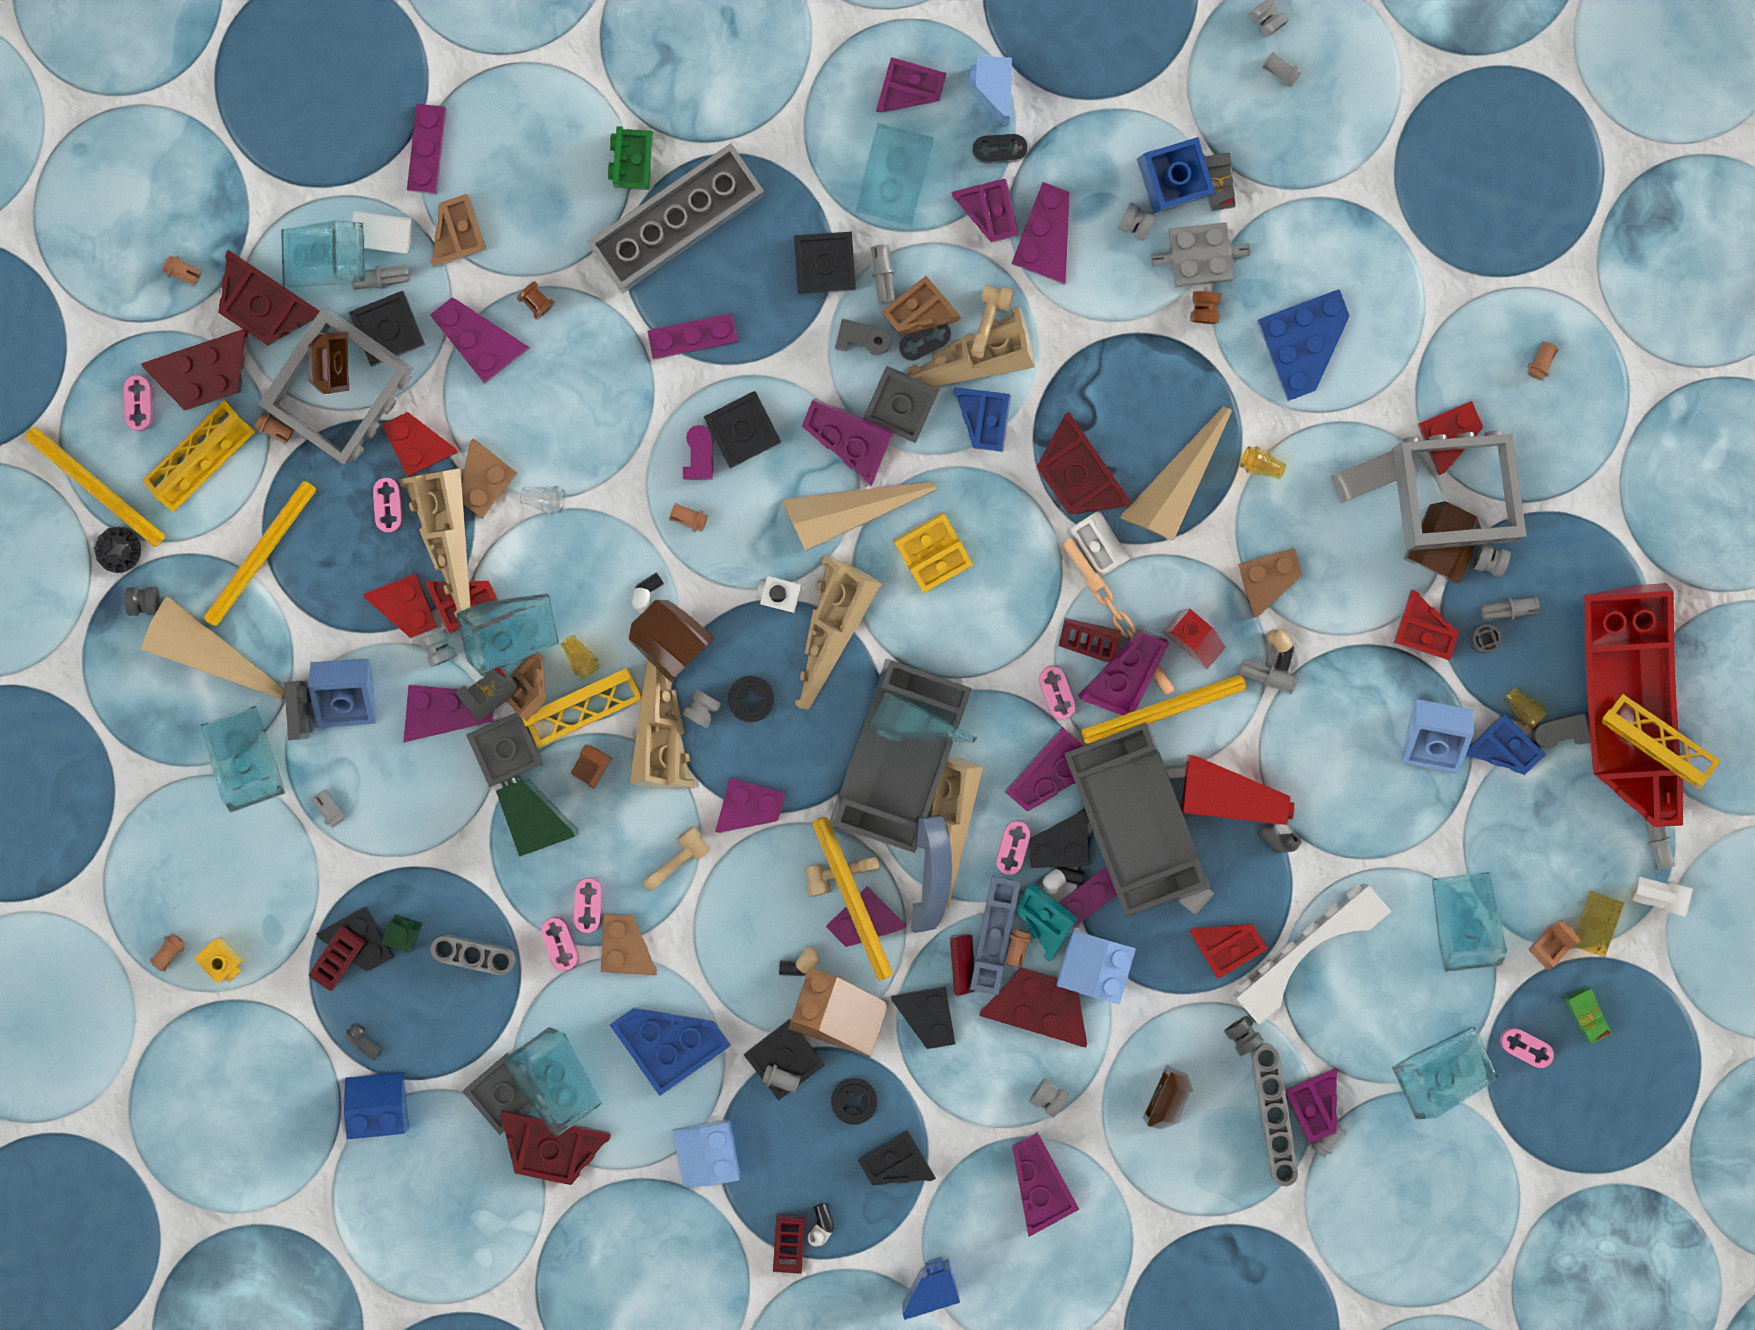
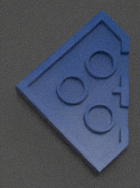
[1257,289,1350,402]
[610,1007,731,1096]

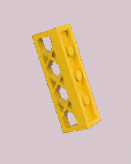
[142,400,256,512]
[522,668,642,748]
[1602,694,1721,790]

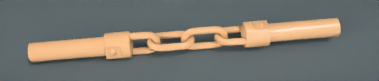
[1062,538,1175,696]

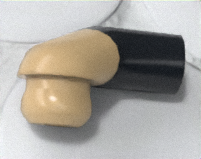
[1267,629,1294,671]
[779,947,819,976]

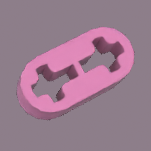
[124,375,154,431]
[373,478,403,533]
[1039,666,1075,720]
[996,821,1030,875]
[574,878,602,933]
[541,917,578,971]
[1500,1027,1554,1068]

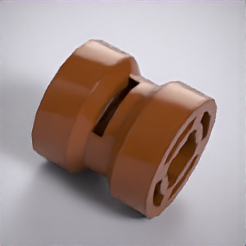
[1190,291,1222,324]

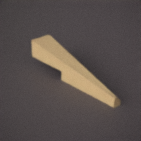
[907,306,1035,387]
[1120,406,1232,541]
[399,468,471,617]
[782,481,937,551]
[795,555,882,710]
[141,597,285,699]
[630,659,695,789]
[928,757,983,908]

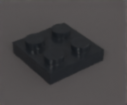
[794,231,856,295]
[349,290,426,367]
[704,391,782,469]
[743,1018,825,1101]

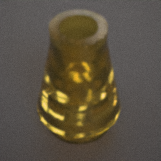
[1240,446,1286,479]
[560,635,600,679]
[1504,687,1547,729]

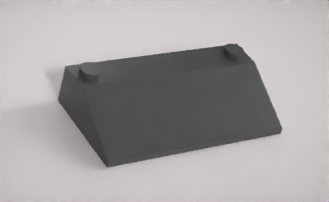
[829,659,972,853]
[1065,722,1211,917]

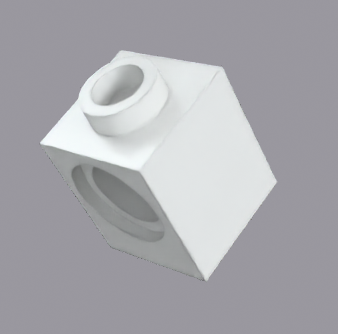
[756,576,802,613]

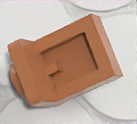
[1528,920,1581,970]

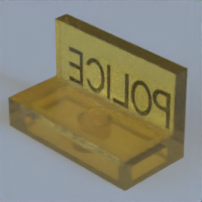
[1574,891,1624,958]

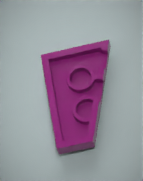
[1011,182,1070,285]
[430,297,530,384]
[802,398,894,486]
[1078,630,1169,715]
[403,685,495,743]
[1004,727,1083,812]
[1012,1132,1080,1237]

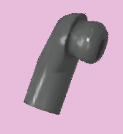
[1257,824,1302,853]
[346,1023,383,1060]

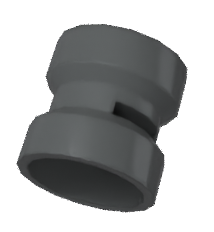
[125,586,160,616]
[1468,624,1502,653]
[1224,1016,1264,1056]

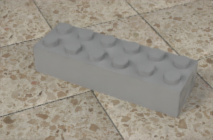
[587,143,765,294]

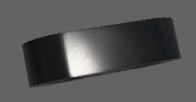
[972,134,1028,164]
[899,324,951,361]

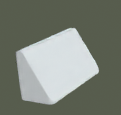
[350,211,411,254]
[1070,511,1129,577]

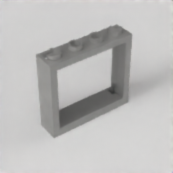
[258,308,414,465]
[1392,430,1527,551]

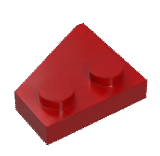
[1417,401,1483,475]
[382,412,459,477]
[364,574,438,638]
[425,581,502,634]
[1393,589,1459,661]
[1189,924,1268,979]

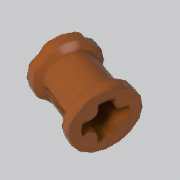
[517,281,555,320]

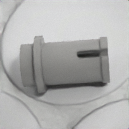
[1262,52,1301,87]
[311,789,346,828]
[762,1064,801,1094]
[1311,1122,1348,1158]

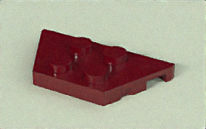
[218,250,320,346]
[141,329,248,410]
[1036,412,1132,515]
[979,967,1087,1048]
[501,1110,611,1185]

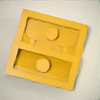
[893,512,973,594]

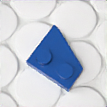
[954,387,1011,452]
[1466,713,1546,775]

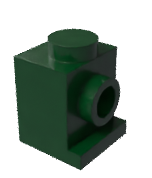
[381,914,422,953]

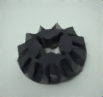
[94,527,141,573]
[728,676,774,722]
[831,1078,877,1125]

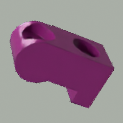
[683,425,713,480]

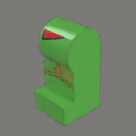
[1563,986,1612,1046]

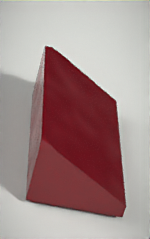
[950,934,975,996]

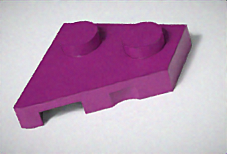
[715,778,786,833]
[1285,1068,1337,1145]

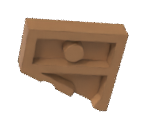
[431,194,487,267]
[881,276,961,336]
[462,438,517,519]
[1238,548,1302,618]
[507,649,546,721]
[601,913,657,975]

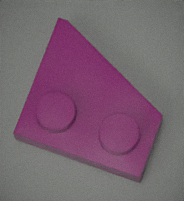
[876,57,947,113]
[951,178,1020,243]
[826,886,906,947]

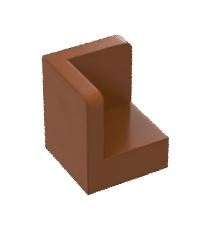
[571,743,612,789]

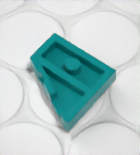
[1016,883,1078,962]

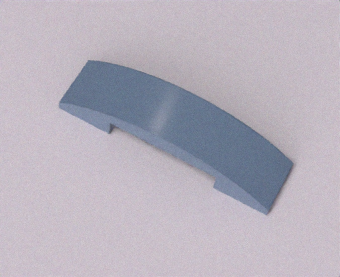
[911,815,952,933]
[970,876,1021,995]

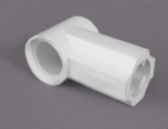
[1631,876,1693,916]

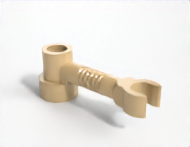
[972,285,1014,358]
[643,825,710,892]
[805,857,880,897]

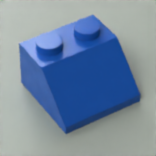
[1137,137,1216,214]
[344,1072,409,1140]
[902,1257,960,1320]

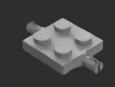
[1151,222,1251,287]

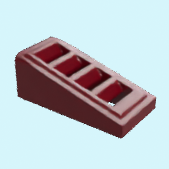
[1058,618,1121,662]
[309,926,365,991]
[773,1213,806,1274]

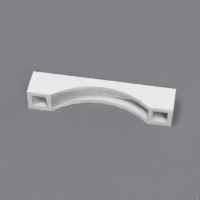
[1234,884,1392,1025]

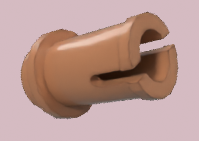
[162,256,202,287]
[1527,341,1559,381]
[255,412,294,444]
[669,503,708,532]
[1005,929,1032,967]
[150,933,185,972]

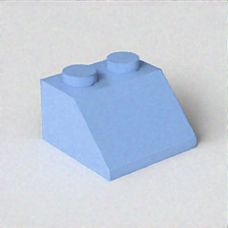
[969,56,1012,125]
[1402,699,1474,774]
[1056,930,1136,1005]
[673,1118,741,1187]

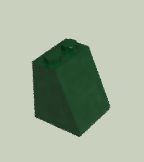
[496,776,579,857]

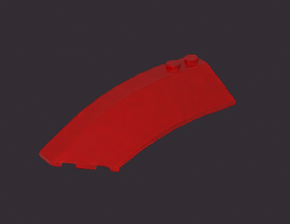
[1584,583,1683,827]

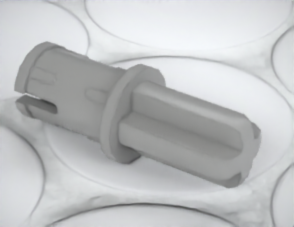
[871,245,895,304]
[350,265,410,290]
[1480,596,1540,621]
[1239,659,1298,694]
[1645,819,1675,870]

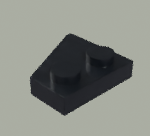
[1029,810,1089,868]
[316,906,394,972]
[891,986,955,1049]
[858,1129,936,1185]

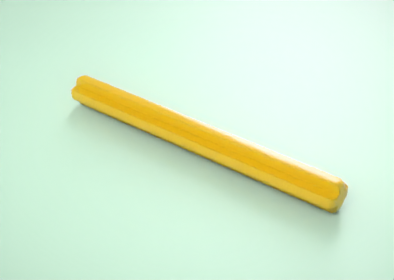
[25,427,165,547]
[204,481,316,626]
[1081,675,1246,745]
[812,817,893,981]

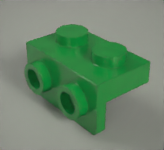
[608,126,653,190]

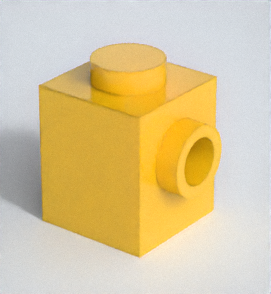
[194,937,244,984]

